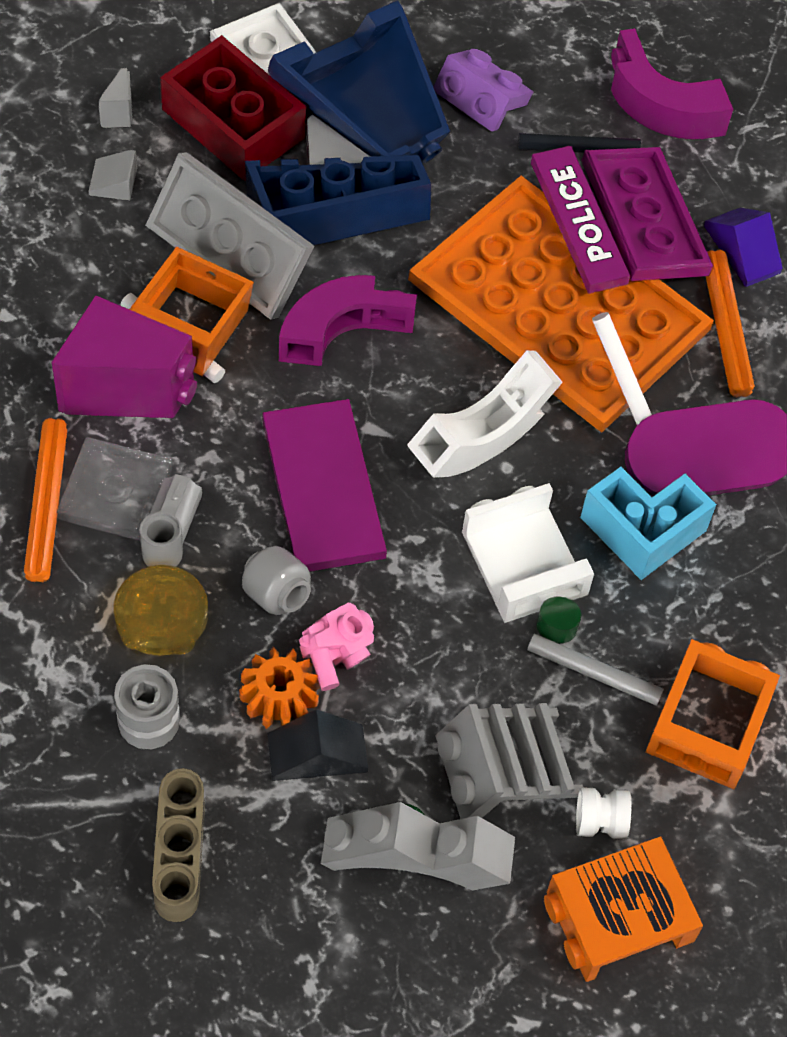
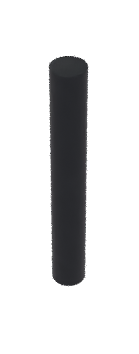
[518,133,641,153]

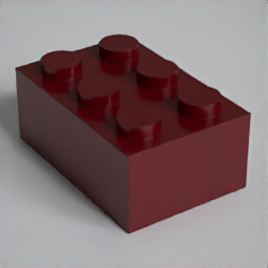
[160,35,306,181]

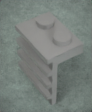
[435,703,583,819]

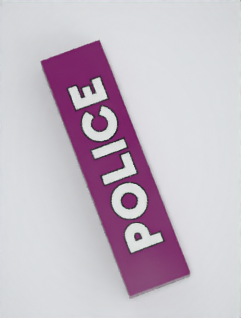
[531,146,630,294]

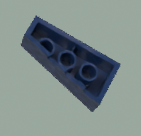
[245,155,431,245]

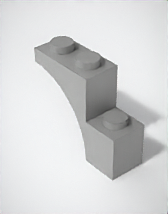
[321,802,515,891]

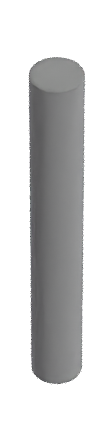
[527,633,664,706]

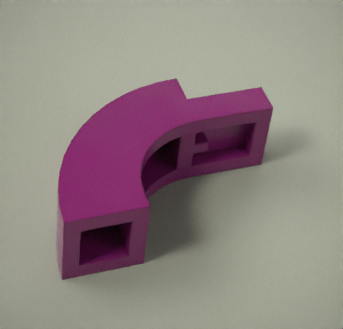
[279,275,417,366]

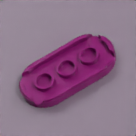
[625,399,787,496]

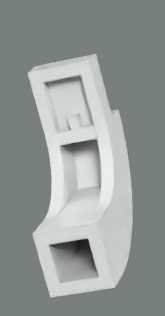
[407,350,563,478]

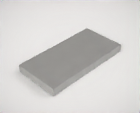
[145,152,314,320]

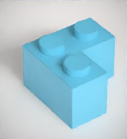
[580,467,717,580]

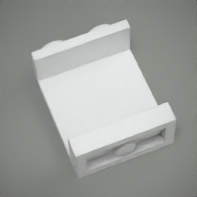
[462,483,594,623]

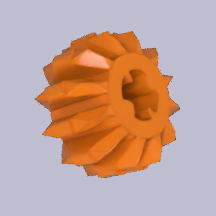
[239,647,320,729]

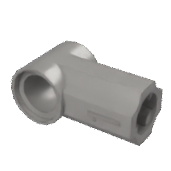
[139,474,202,571]

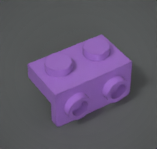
[433,49,533,131]

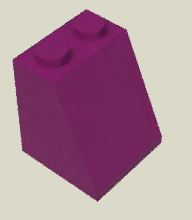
[51,296,197,418]

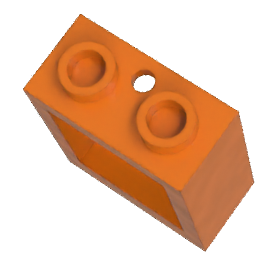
[129,246,254,376]
[645,639,780,789]

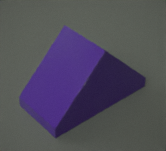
[704,208,783,287]

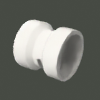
[576,787,631,839]

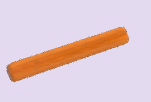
[706,249,755,398]
[24,418,67,582]

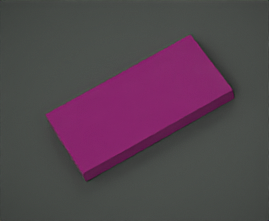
[581,147,713,281]
[262,399,387,572]

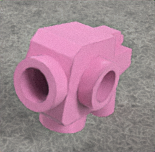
[299,602,374,691]

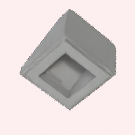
[99,68,133,128]
[89,150,137,201]

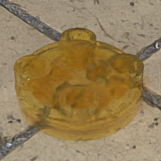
[114,565,208,656]

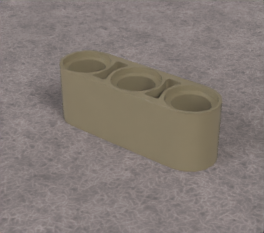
[152,768,205,922]

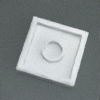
[210,3,316,73]

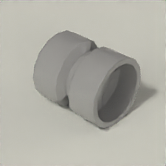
[114,664,180,750]

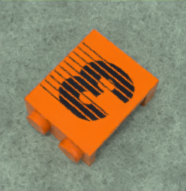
[544,836,703,982]

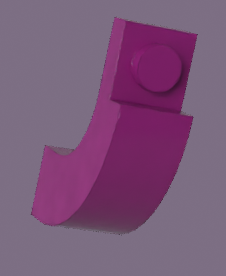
[611,28,733,139]

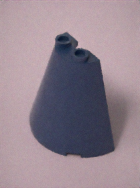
[268,0,450,163]

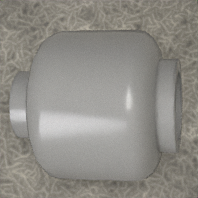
[242,546,311,615]

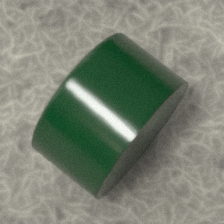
[536,596,582,644]

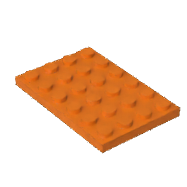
[408,175,714,433]

